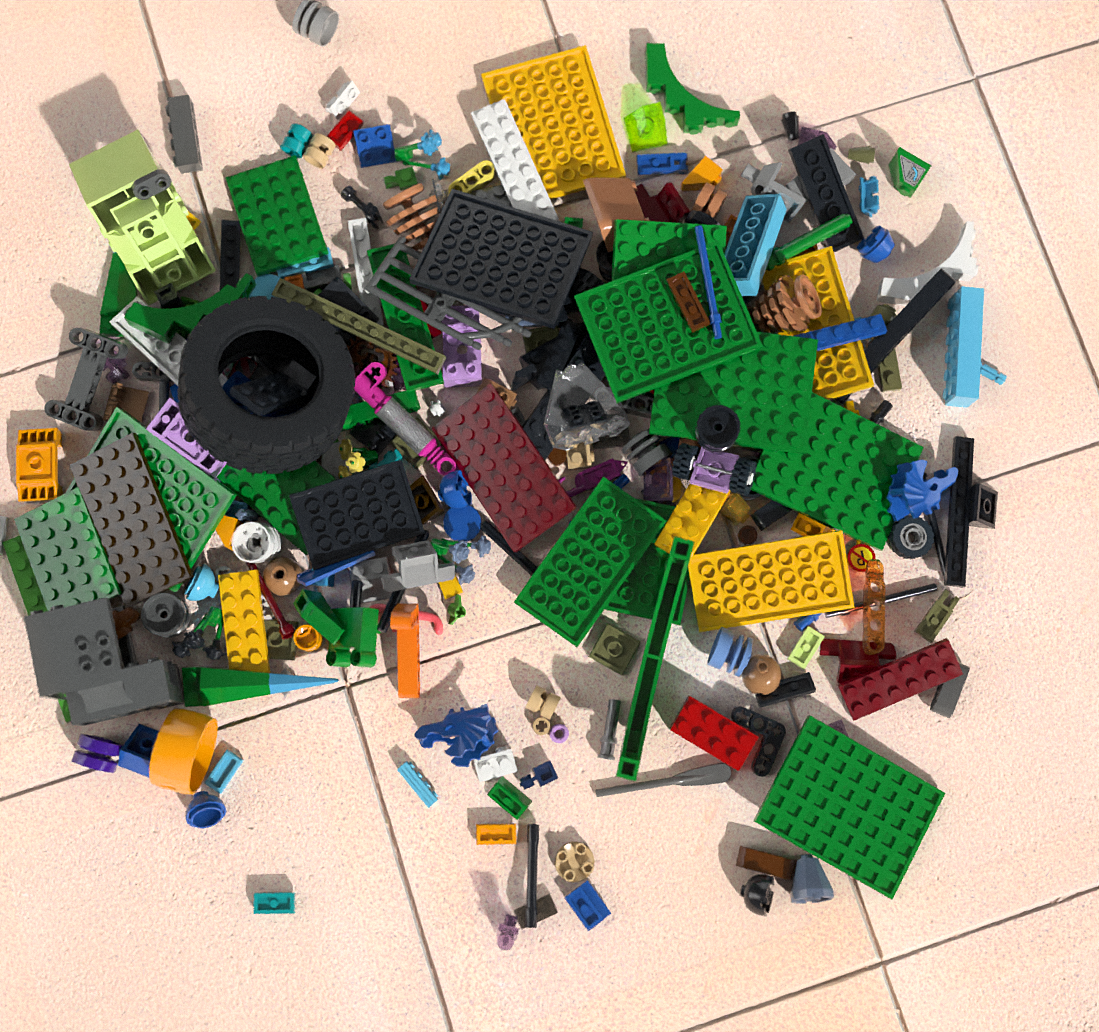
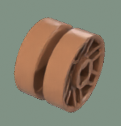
[691,182,728,219]

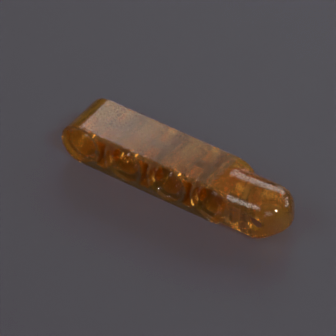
[862,559,885,655]

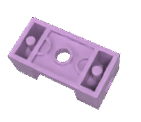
[442,305,482,388]
[146,398,227,478]

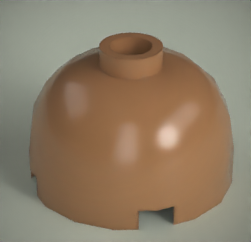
[742,654,781,695]

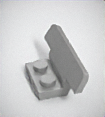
[381,540,455,592]

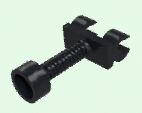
[341,186,384,229]

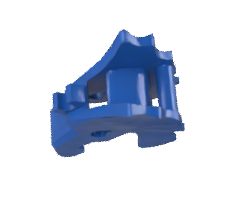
[886,460,958,521]
[414,704,499,767]

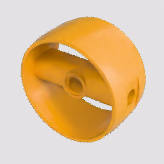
[149,708,218,794]

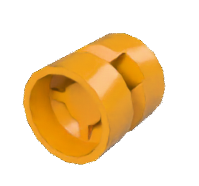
[293,625,323,652]

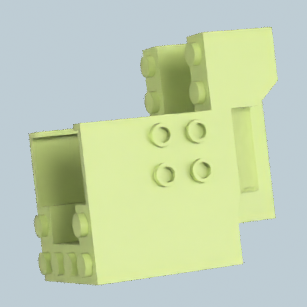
[69,130,216,306]

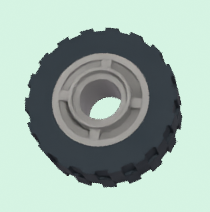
[888,516,934,559]

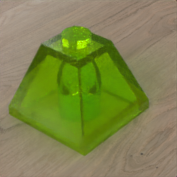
[623,102,668,153]

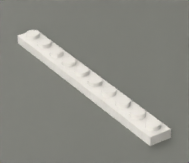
[348,218,395,395]

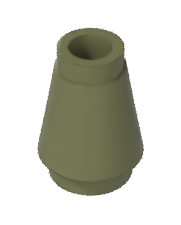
[848,146,875,164]

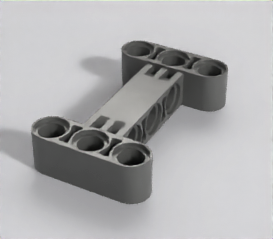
[44,328,128,431]

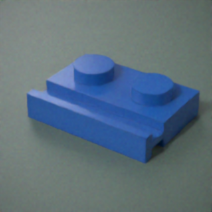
[564,880,612,931]

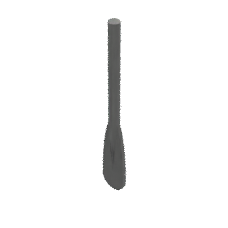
[595,763,731,797]

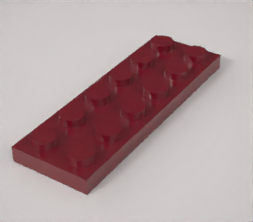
[838,638,963,721]

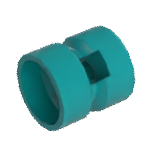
[280,123,313,159]

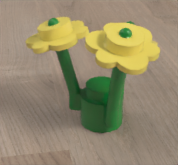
[338,439,378,479]

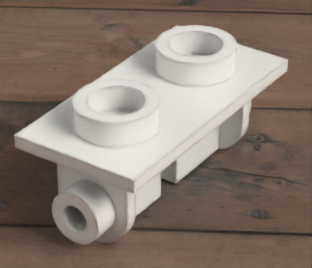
[325,80,360,120]

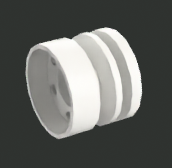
[231,522,282,563]

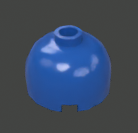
[438,470,472,509]

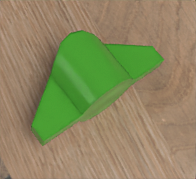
[448,594,466,625]

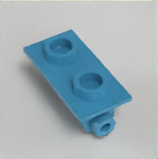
[859,176,879,217]

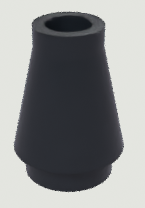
[781,111,799,141]

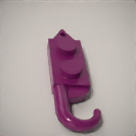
[559,458,628,497]

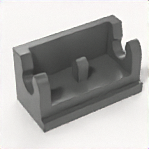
[302,264,343,293]

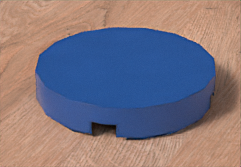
[443,506,481,542]

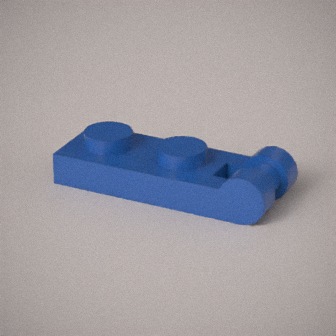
[636,153,689,175]

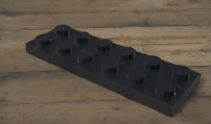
[788,134,864,252]

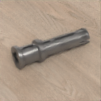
[597,699,621,760]

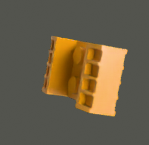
[16,428,63,502]

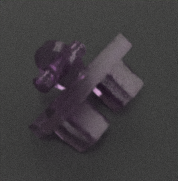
[103,350,130,384]
[496,914,519,951]

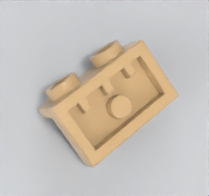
[564,427,595,470]

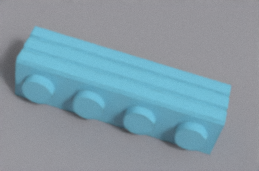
[397,761,439,808]

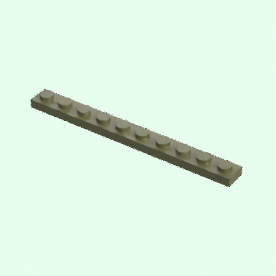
[271,278,447,374]

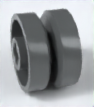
[141,593,191,638]

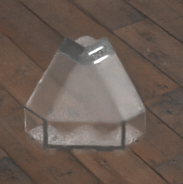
[544,362,630,451]

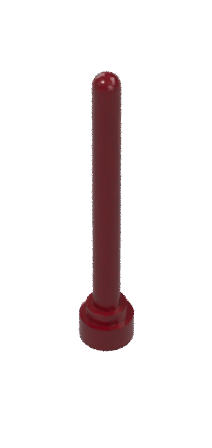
[246,562,296,640]

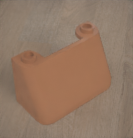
[583,177,650,252]

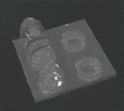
[429,178,449,221]

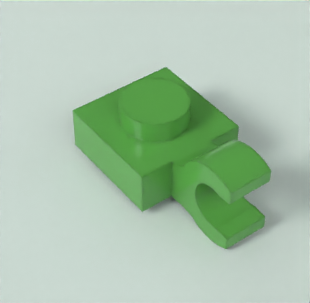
[384,166,418,191]

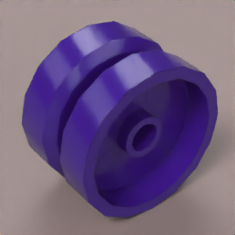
[71,734,123,773]

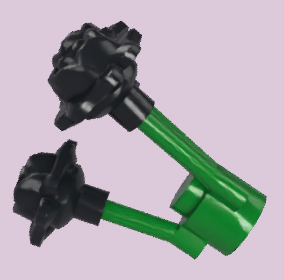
[172,606,227,660]

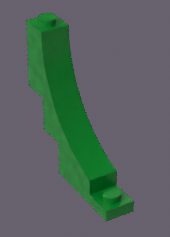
[124,273,256,344]

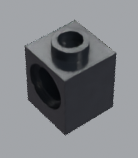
[154,283,186,309]

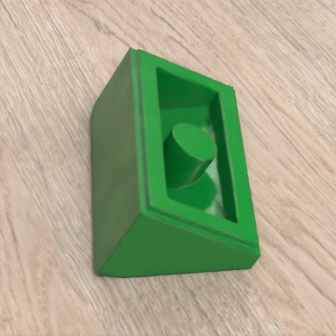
[487,776,532,820]

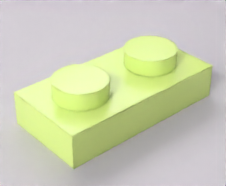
[787,626,825,670]

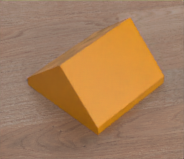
[215,515,243,551]

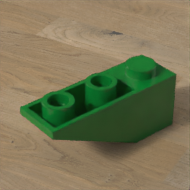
[293,589,345,645]

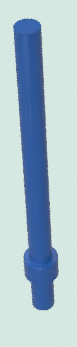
[695,225,722,339]

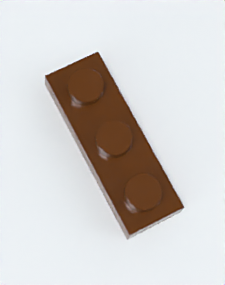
[666,271,710,333]

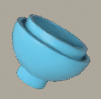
[184,564,219,601]

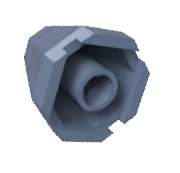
[790,854,834,904]

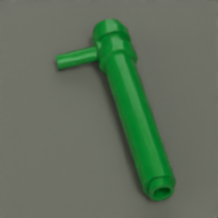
[765,213,852,271]

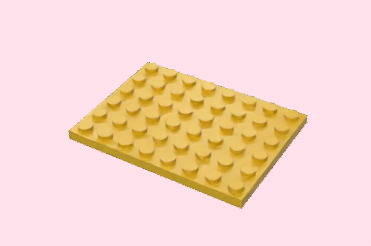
[481,45,626,200]

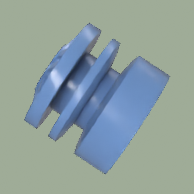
[707,627,753,677]

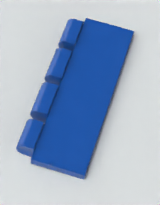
[296,550,376,586]

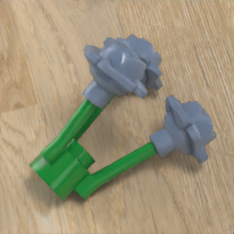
[430,535,491,585]

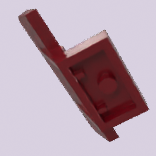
[635,182,690,223]
[819,639,897,683]

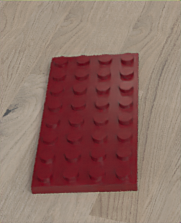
[431,383,577,552]

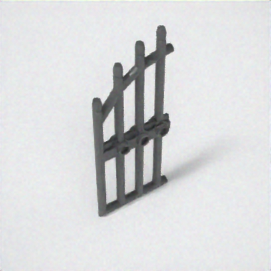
[364,235,543,351]

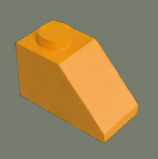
[680,156,723,191]
[791,513,836,536]

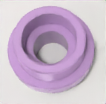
[549,724,569,743]

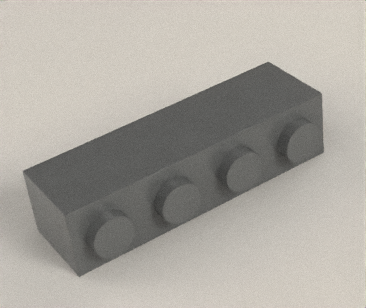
[165,94,203,174]

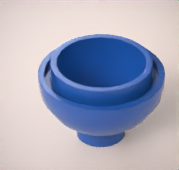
[185,791,226,828]

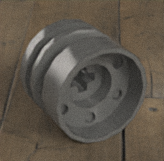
[621,429,673,477]

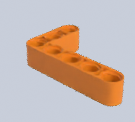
[390,603,420,698]

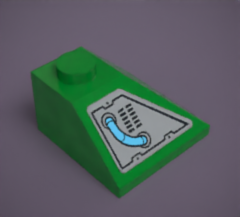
[888,147,932,198]

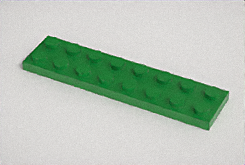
[367,244,444,393]

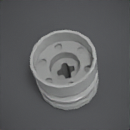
[292,0,339,47]

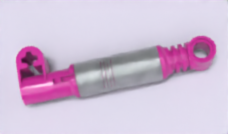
[354,362,456,476]

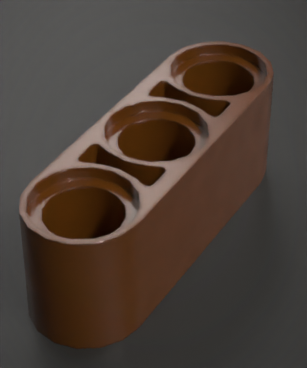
[736,846,796,881]

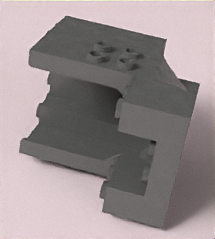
[24,597,184,726]

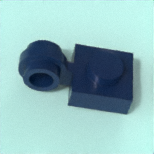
[519,760,558,790]

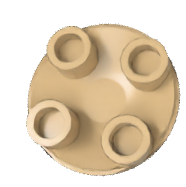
[555,842,594,883]

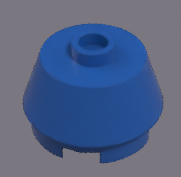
[857,225,895,263]

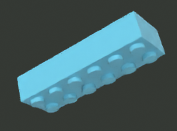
[724,194,787,296]
[943,286,984,408]

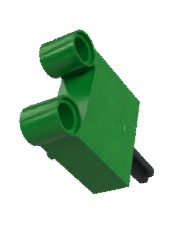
[326,580,381,668]

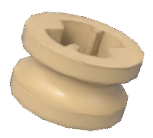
[533,717,550,735]

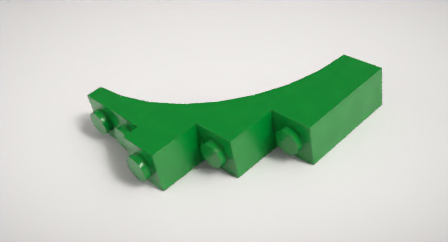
[645,43,740,135]

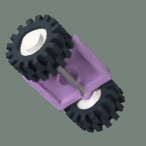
[672,443,757,496]

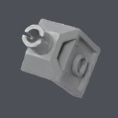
[741,162,806,223]

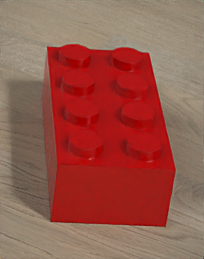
[669,695,759,771]

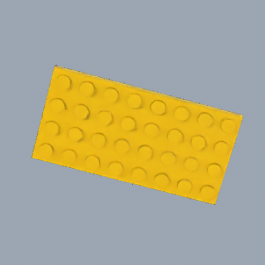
[762,246,874,400]
[688,530,854,632]

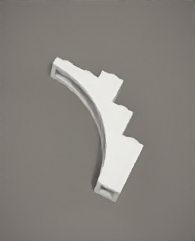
[876,221,979,306]

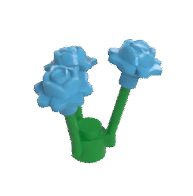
[395,129,451,180]

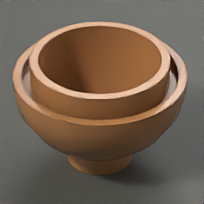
[263,557,302,596]

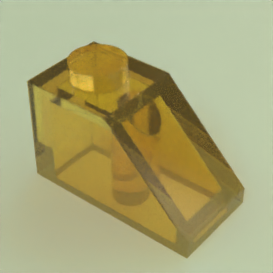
[719,493,751,526]

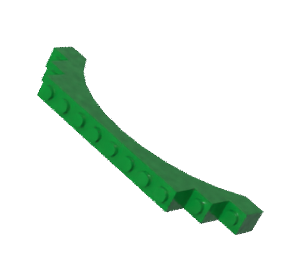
[616,536,694,781]

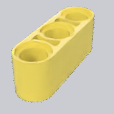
[448,160,495,194]

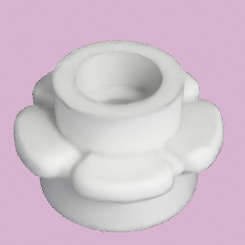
[429,399,446,417]

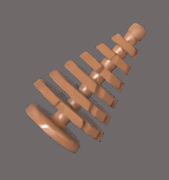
[383,183,440,251]
[747,274,822,333]

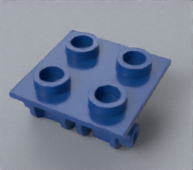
[354,124,397,168]

